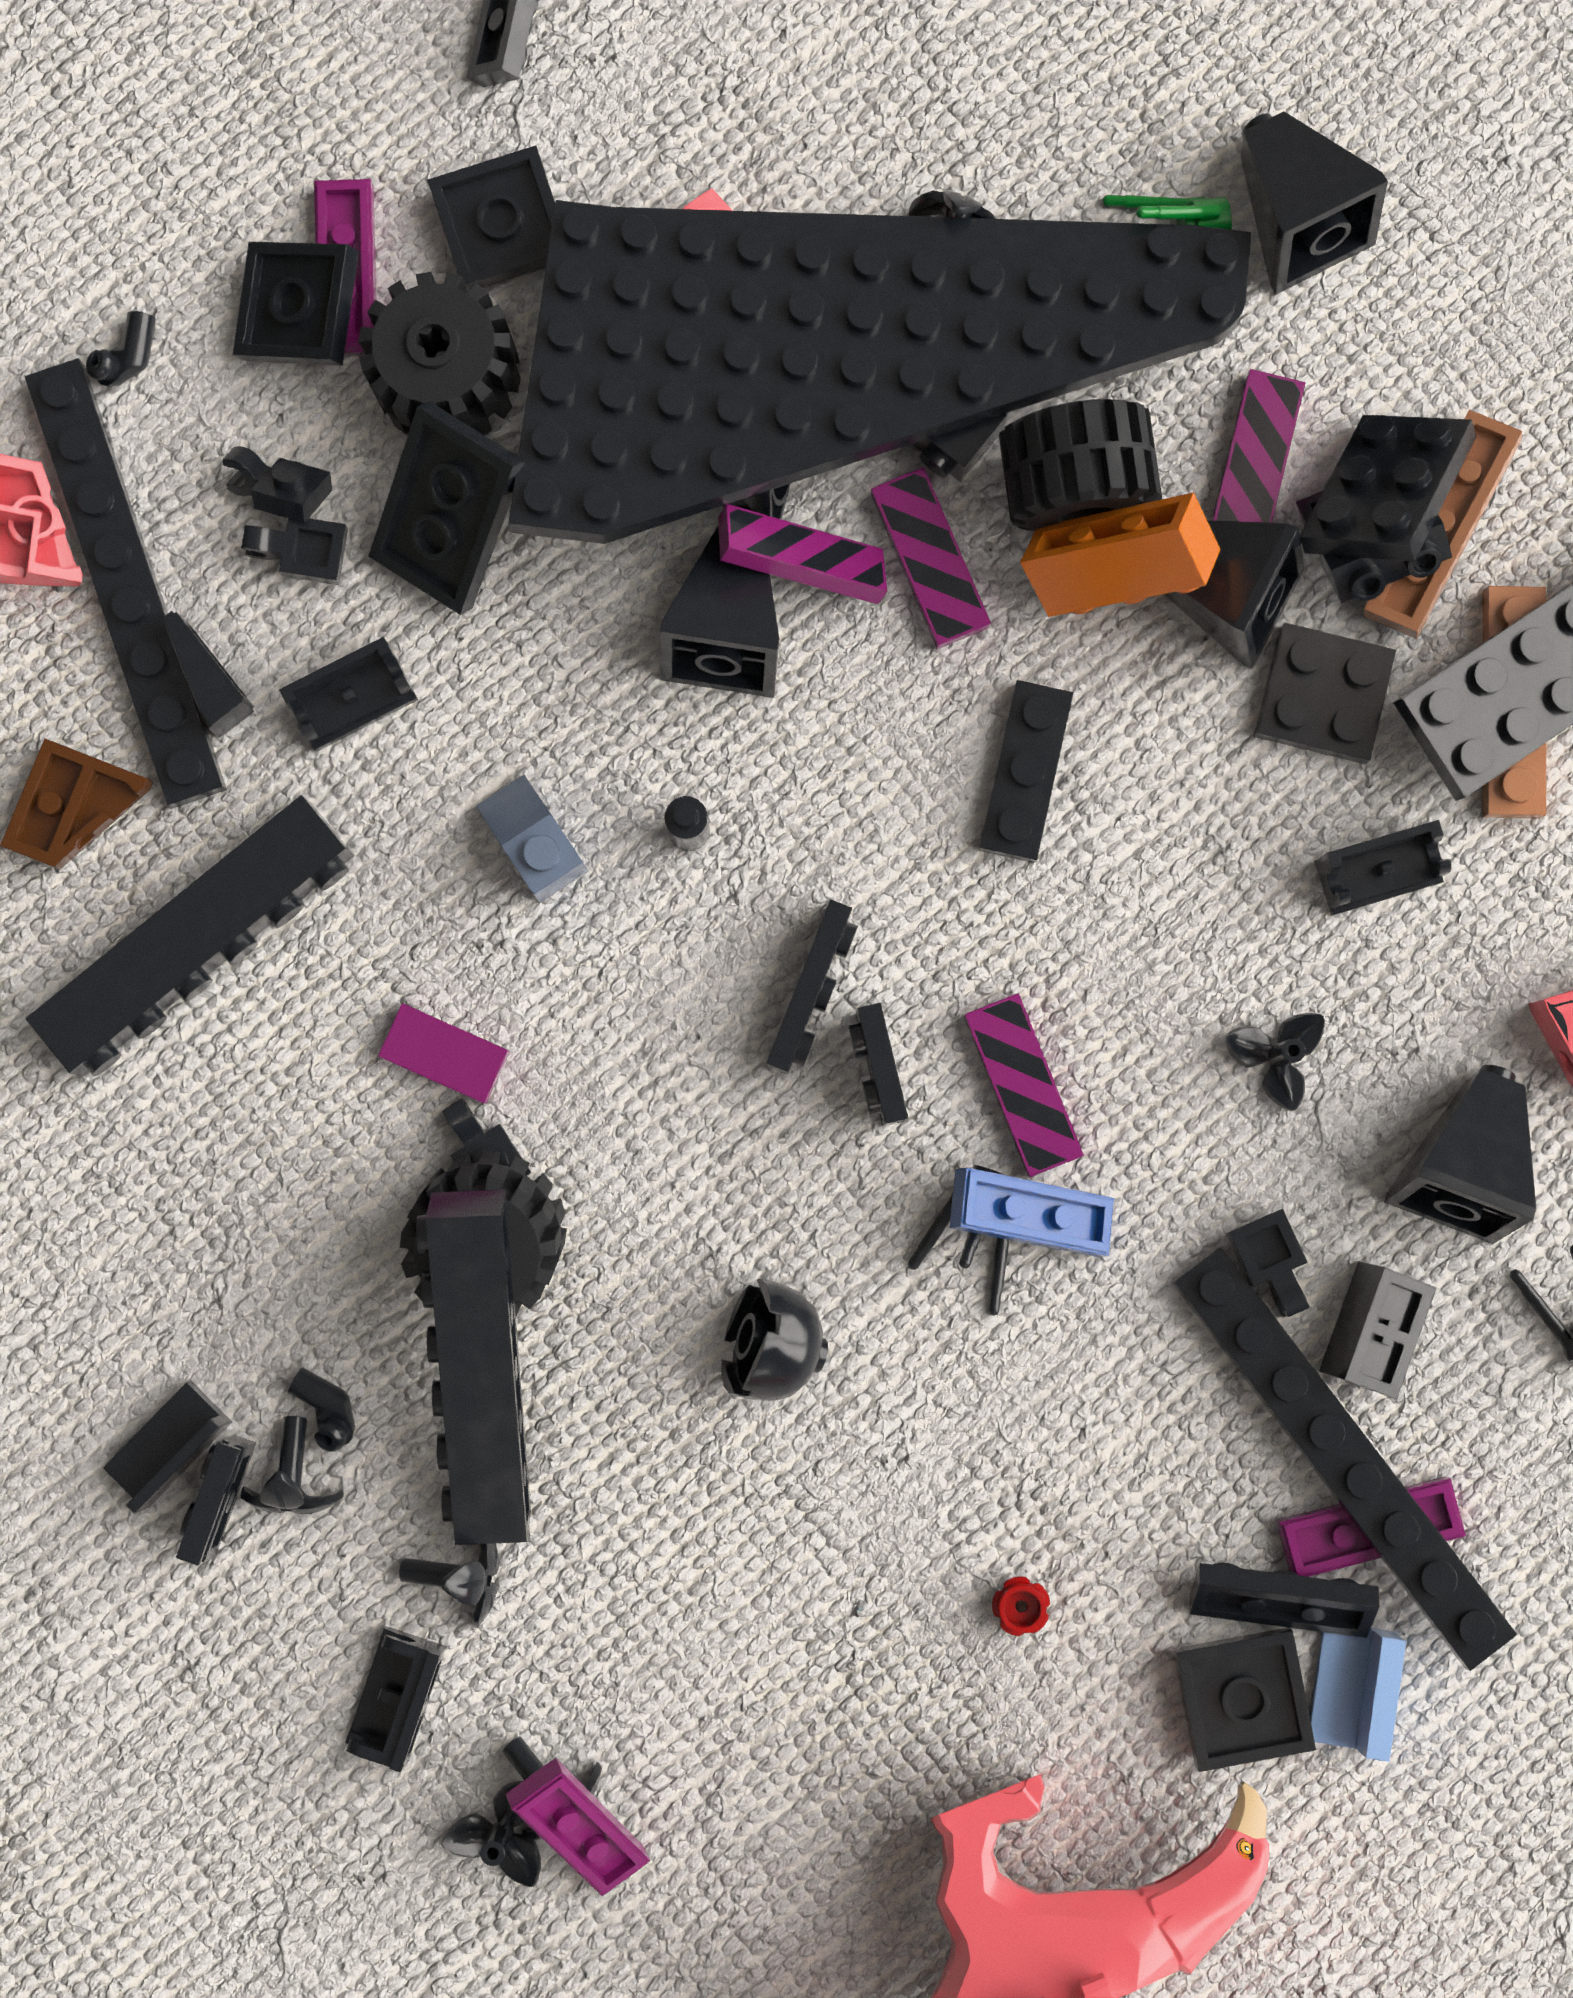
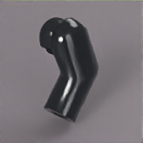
[86,311,156,387]
[288,1367,355,1452]

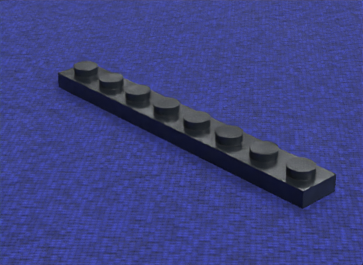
[24,358,227,809]
[1172,1247,1518,1671]

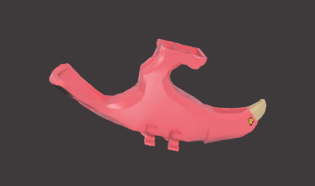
[930,1774,1270,1998]

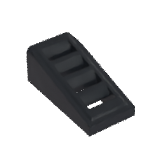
[163,611,255,737]

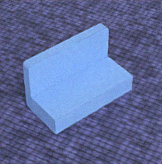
[1310,1628,1406,1762]

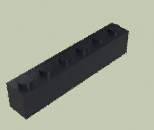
[25,795,354,1076]
[416,1190,531,1545]

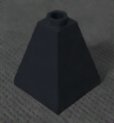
[1241,111,1388,295]
[1164,520,1305,669]
[660,526,780,698]
[1384,1065,1536,1244]

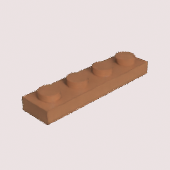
[1364,409,1523,639]
[1483,586,1546,819]

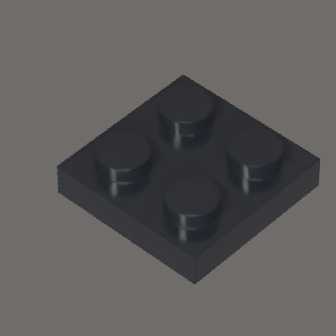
[427,145,555,291]
[232,241,359,366]
[1254,622,1396,764]
[1173,1627,1316,1772]

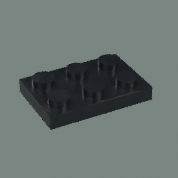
[368,402,525,615]
[1300,415,1476,562]

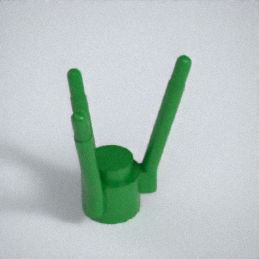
[1102,195,1232,230]

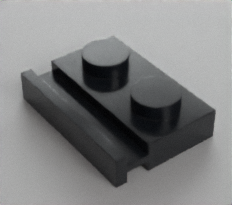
[848,1002,909,1127]
[176,1435,256,1566]

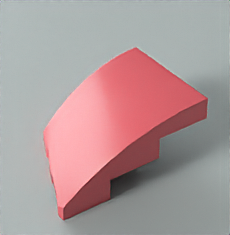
[0,454,83,587]

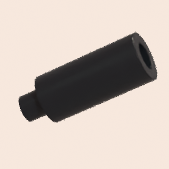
[664,796,710,851]

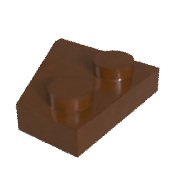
[0,738,153,870]

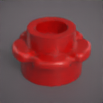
[992,1576,1050,1636]

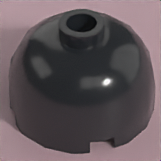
[721,1279,828,1401]

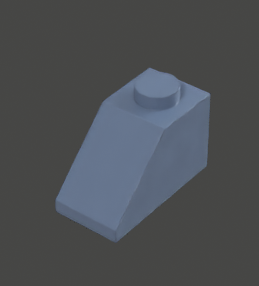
[476,775,588,903]

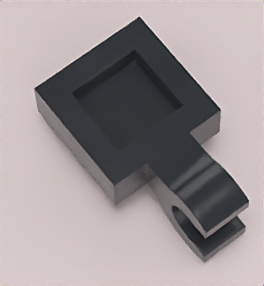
[222,446,332,523]
[241,518,348,585]
[442,1099,532,1176]
[1226,1209,1310,1318]

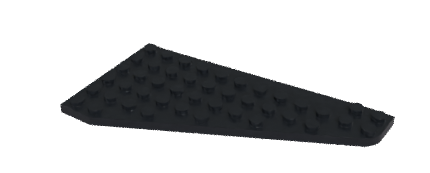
[508,200,1251,544]

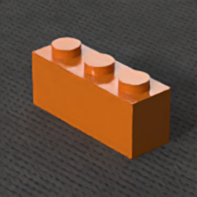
[1020,492,1221,617]

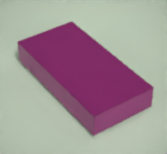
[378,1003,510,1104]

